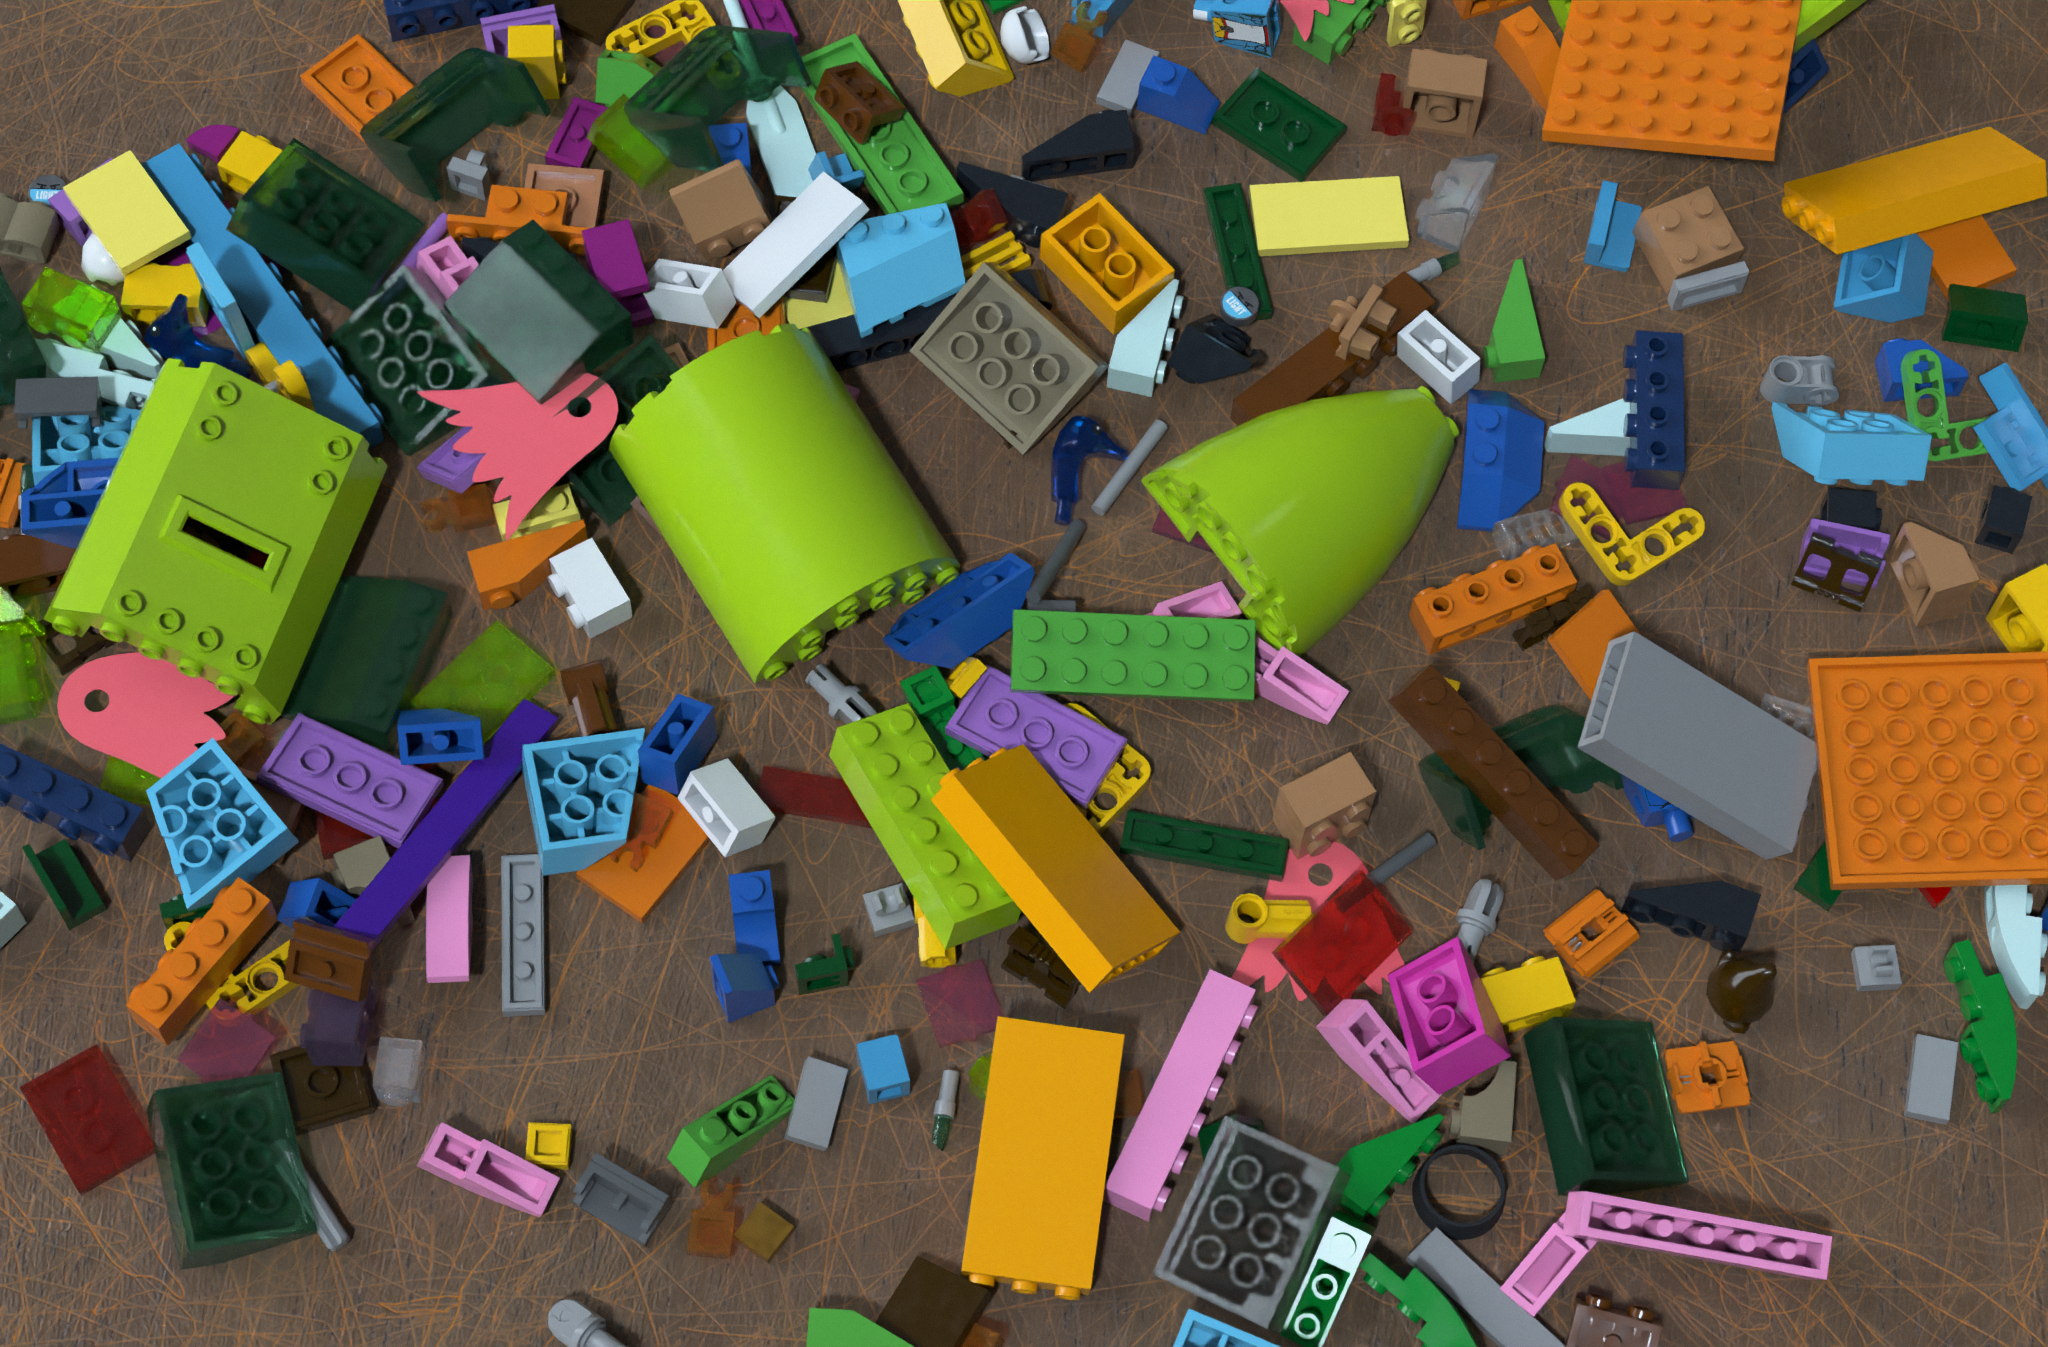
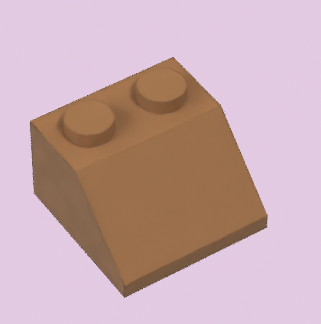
[669,159,773,261]
[1885,522,1980,627]

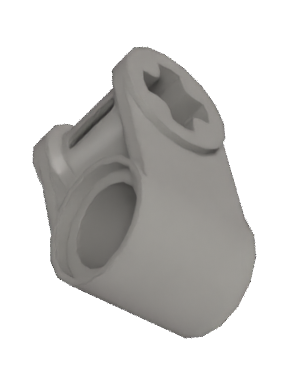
[1760,355,1839,406]

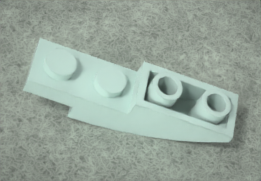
[27,337,155,410]
[1984,885,2048,1009]

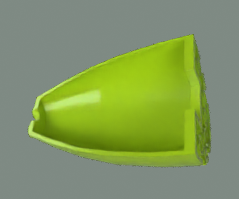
[1141,386,1459,658]

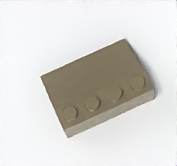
[910,262,1109,455]

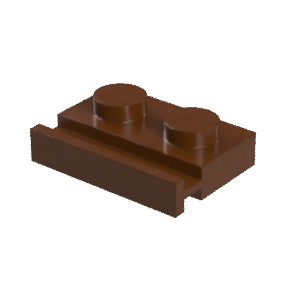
[284,918,376,1002]

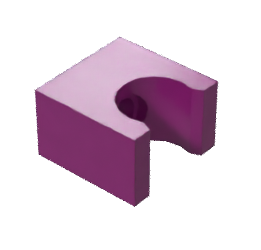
[582,219,654,335]

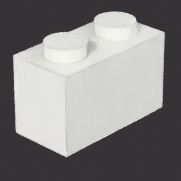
[643,259,737,329]
[1397,310,1480,405]
[547,538,632,639]
[678,758,776,857]

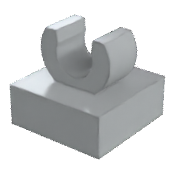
[447,149,491,201]
[863,883,915,937]
[1851,945,1902,992]

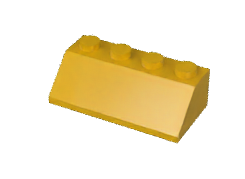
[898,0,1014,97]

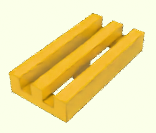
[961,231,1031,281]

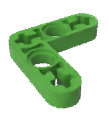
[1901,349,1989,461]

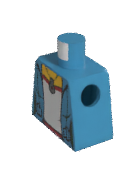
[1193,0,1282,58]

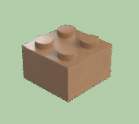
[1399,48,1487,139]
[1632,185,1744,295]
[1272,751,1376,859]

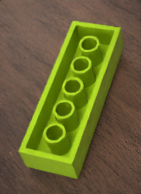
[829,703,1021,950]

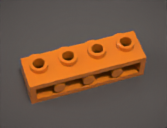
[1408,543,1577,655]
[126,877,277,1047]

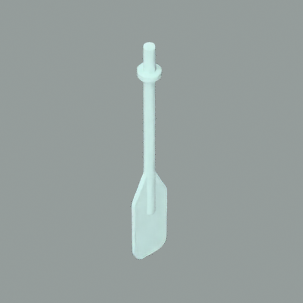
[723,0,816,197]

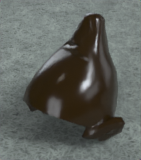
[1706,949,1777,1034]

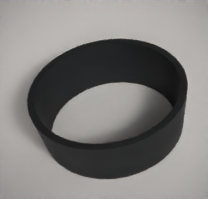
[1412,1145,1505,1240]

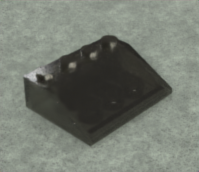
[1152,1116,1351,1334]

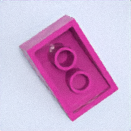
[1387,936,1511,1095]

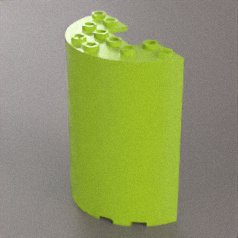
[609,324,960,683]

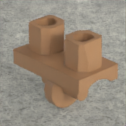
[1327,284,1398,360]

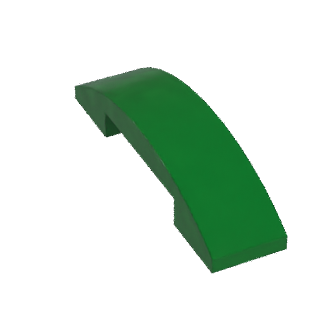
[900,665,985,771]

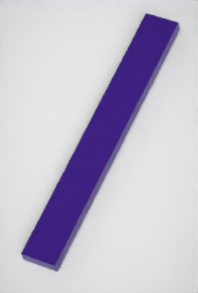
[334,698,558,952]

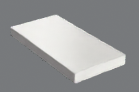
[723,171,869,318]

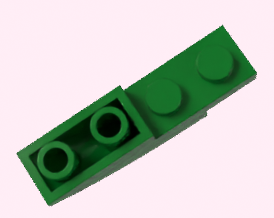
[1944,939,2017,1114]
[1359,1252,1480,1347]

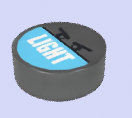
[28,175,66,209]
[1219,287,1259,327]

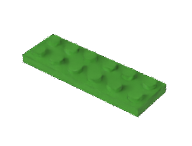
[789,33,964,215]
[1010,609,1256,702]

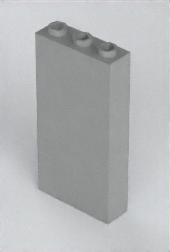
[1577,631,1817,860]

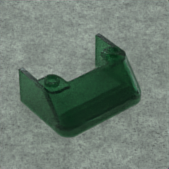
[624,25,812,172]
[360,48,552,202]
[1418,705,1624,850]

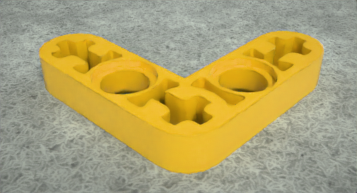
[605,0,742,91]
[244,342,315,412]
[1558,482,1705,586]
[1063,703,1151,836]
[164,922,299,1027]

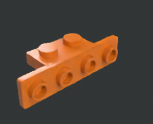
[446,185,590,256]

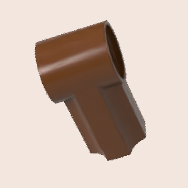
[560,660,617,737]

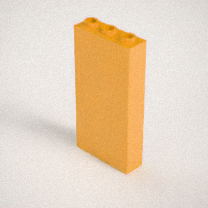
[1781,126,2047,255]
[931,744,1180,993]
[960,1016,1125,1301]

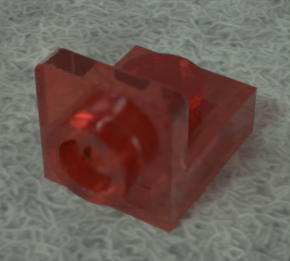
[1371,73,1414,136]
[949,188,1008,248]

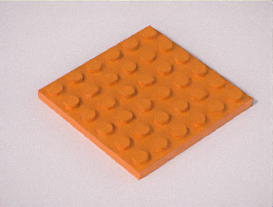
[1542,0,1803,162]
[1807,652,2048,890]

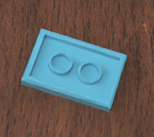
[186,241,255,361]

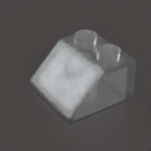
[1415,153,1499,254]

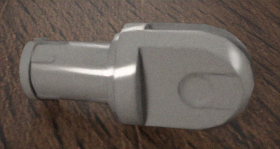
[805,663,878,724]
[1455,879,1504,965]
[548,1298,628,1347]

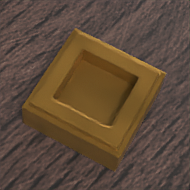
[734,1202,795,1264]

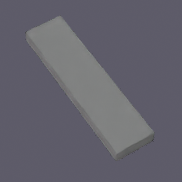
[501,854,546,1017]
[1406,1227,1565,1347]

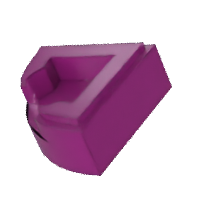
[186,125,240,163]

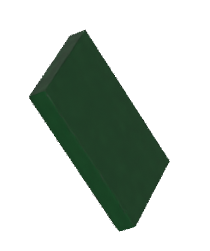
[1212,68,1347,182]

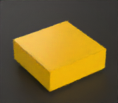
[945,656,987,698]
[525,1122,572,1170]

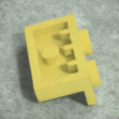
[1386,0,1427,47]
[492,483,581,541]

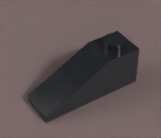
[1020,110,1135,182]
[957,161,1068,248]

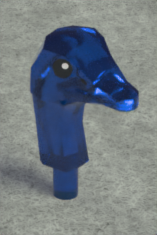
[144,294,253,379]
[1051,416,1128,526]

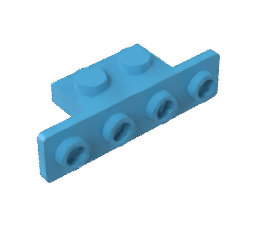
[1973,363,2048,491]

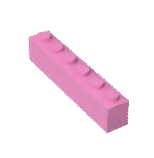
[1103,969,1258,1222]
[1563,1191,1832,1280]

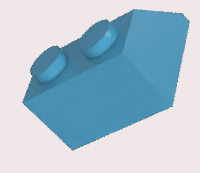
[1833,233,1934,323]

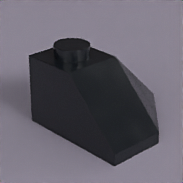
[1167,313,1265,384]

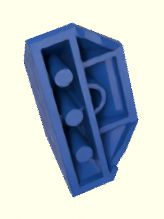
[1457,389,1545,532]
[21,458,188,548]
[883,553,1035,669]

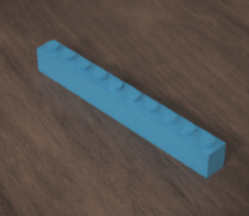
[141,143,384,449]

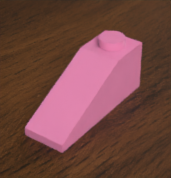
[1316,999,1442,1123]

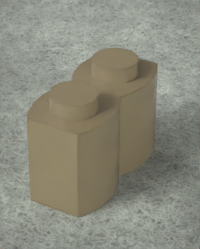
[0,193,60,264]

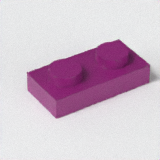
[739,0,799,55]
[545,97,610,168]

